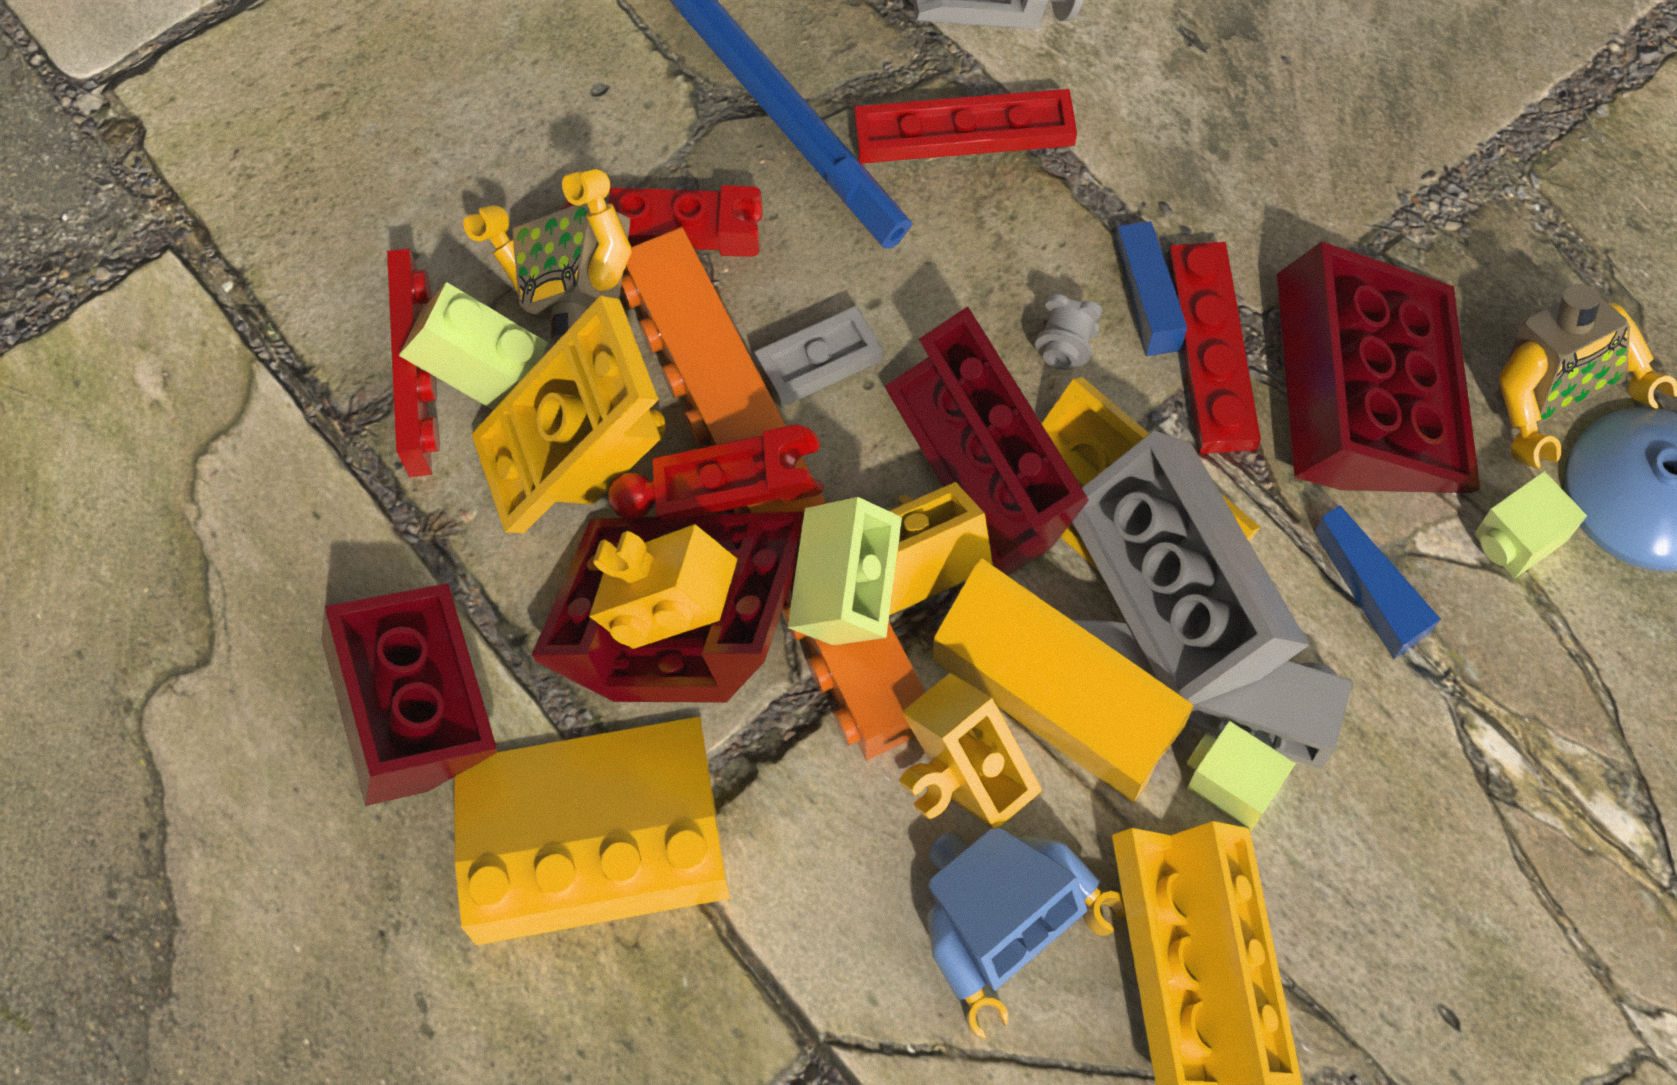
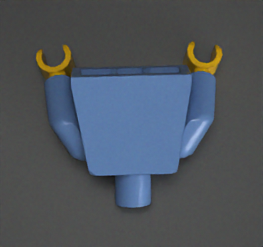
[927,828,1126,1039]

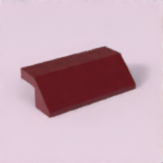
[884,306,1089,576]

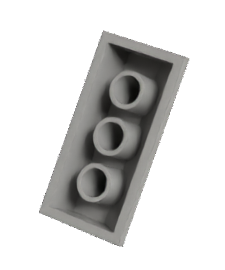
[1073,430,1309,705]

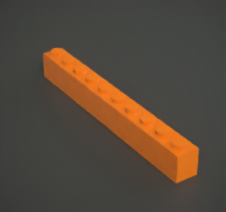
[620,227,925,761]

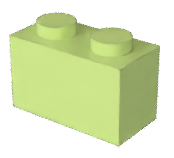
[399,282,548,410]
[787,497,902,645]

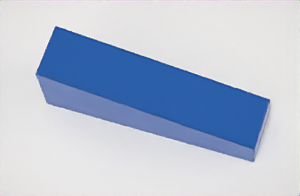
[1115,221,1187,356]
[1314,505,1441,659]

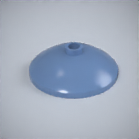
[1564,407,1677,571]

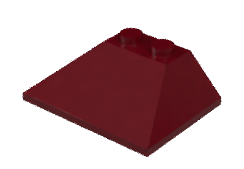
[532,512,804,703]

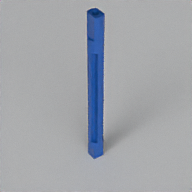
[669,0,913,249]

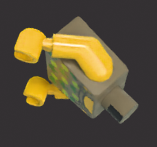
[463,169,631,344]
[1498,284,1677,469]

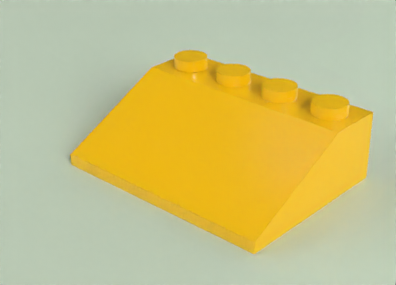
[454,716,730,945]

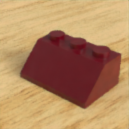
[321,583,497,806]

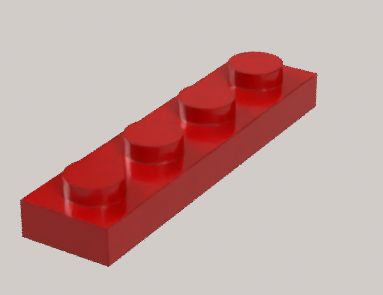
[854,89,1077,164]
[1167,241,1261,454]
[387,248,440,478]

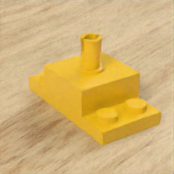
[471,295,665,534]

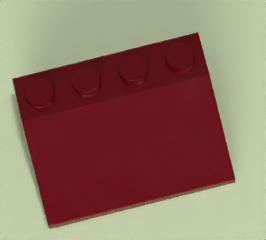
[1277,241,1480,493]

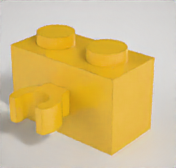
[889,482,993,615]
[589,524,737,649]
[899,673,1042,829]

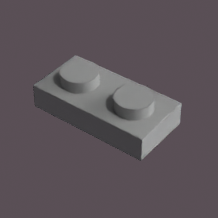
[754,306,883,407]

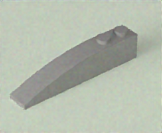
[1071,619,1353,769]

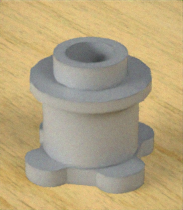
[1035,293,1102,370]

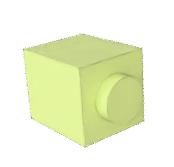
[1474,471,1587,579]
[1186,721,1296,832]

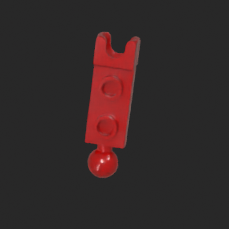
[560,185,763,257]
[608,424,824,522]

